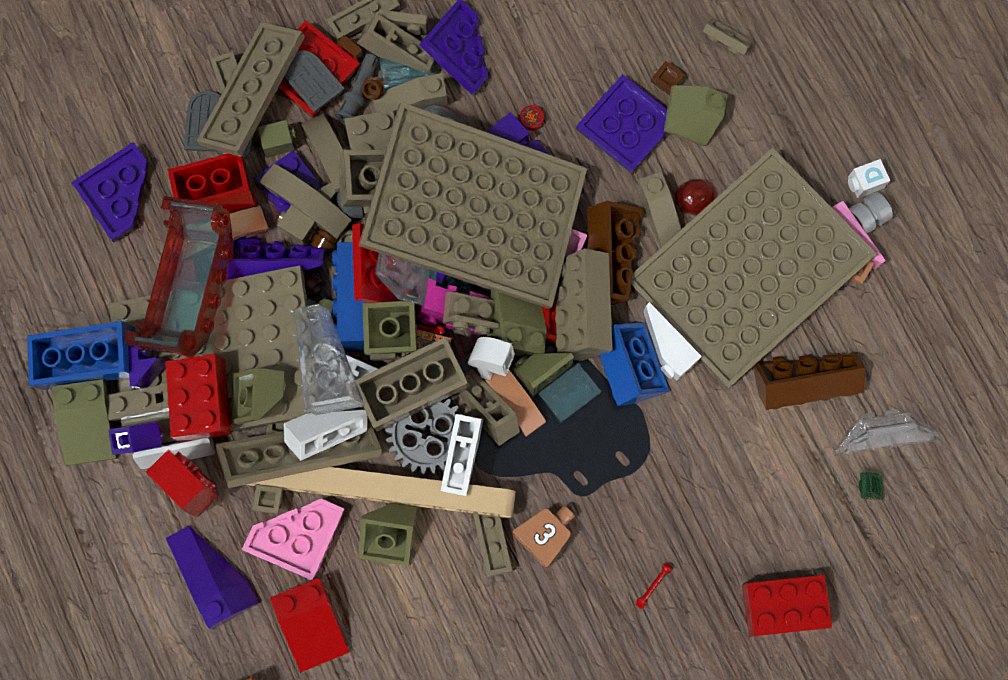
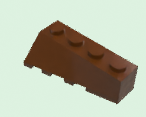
[588,201,644,306]
[753,354,865,410]

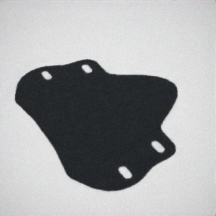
[461,334,650,497]

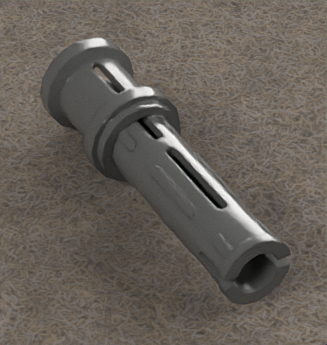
[335,53,379,123]

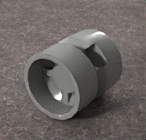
[849,192,893,234]

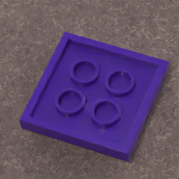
[576,74,667,174]

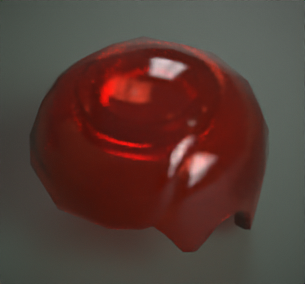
[675,179,715,216]

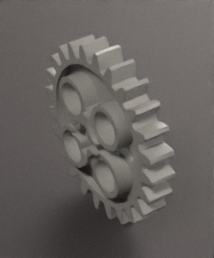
[385,399,463,475]

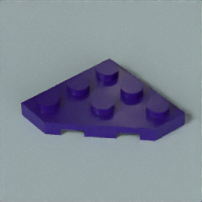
[419,0,488,95]
[71,142,149,243]

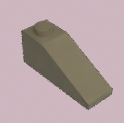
[357,13,434,73]
[373,73,447,116]
[636,172,681,248]
[277,183,338,245]
[458,369,519,446]

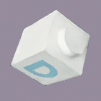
[848,159,890,198]

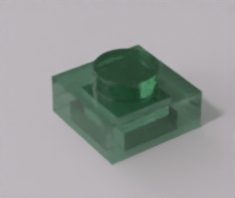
[859,472,883,500]

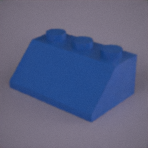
[599,323,670,406]

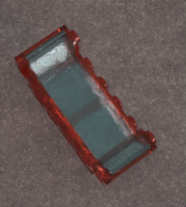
[124,196,234,359]

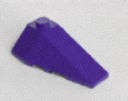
[222,237,325,280]
[166,526,260,629]

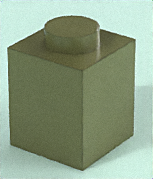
[258,120,297,158]

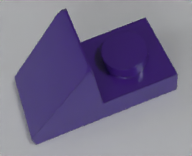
[128,335,166,389]

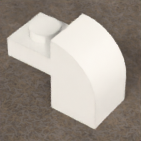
[468,337,515,380]

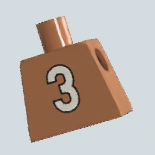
[512,506,575,569]

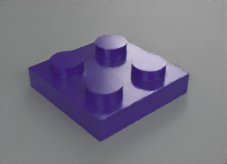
[254,150,322,214]

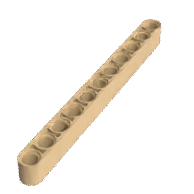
[246,467,516,518]

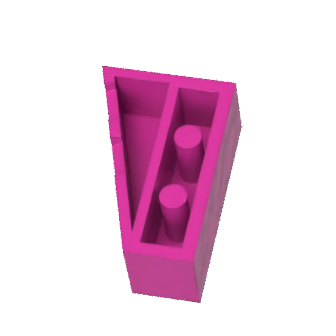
[416,279,490,335]

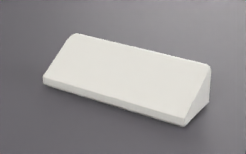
[132,437,216,469]

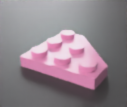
[242,499,345,580]

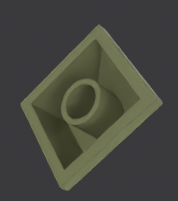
[664,85,727,146]
[363,301,417,355]
[514,353,574,397]
[230,368,286,425]
[358,503,418,566]

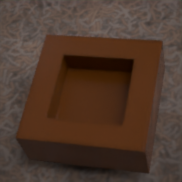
[338,35,364,63]
[651,61,685,96]

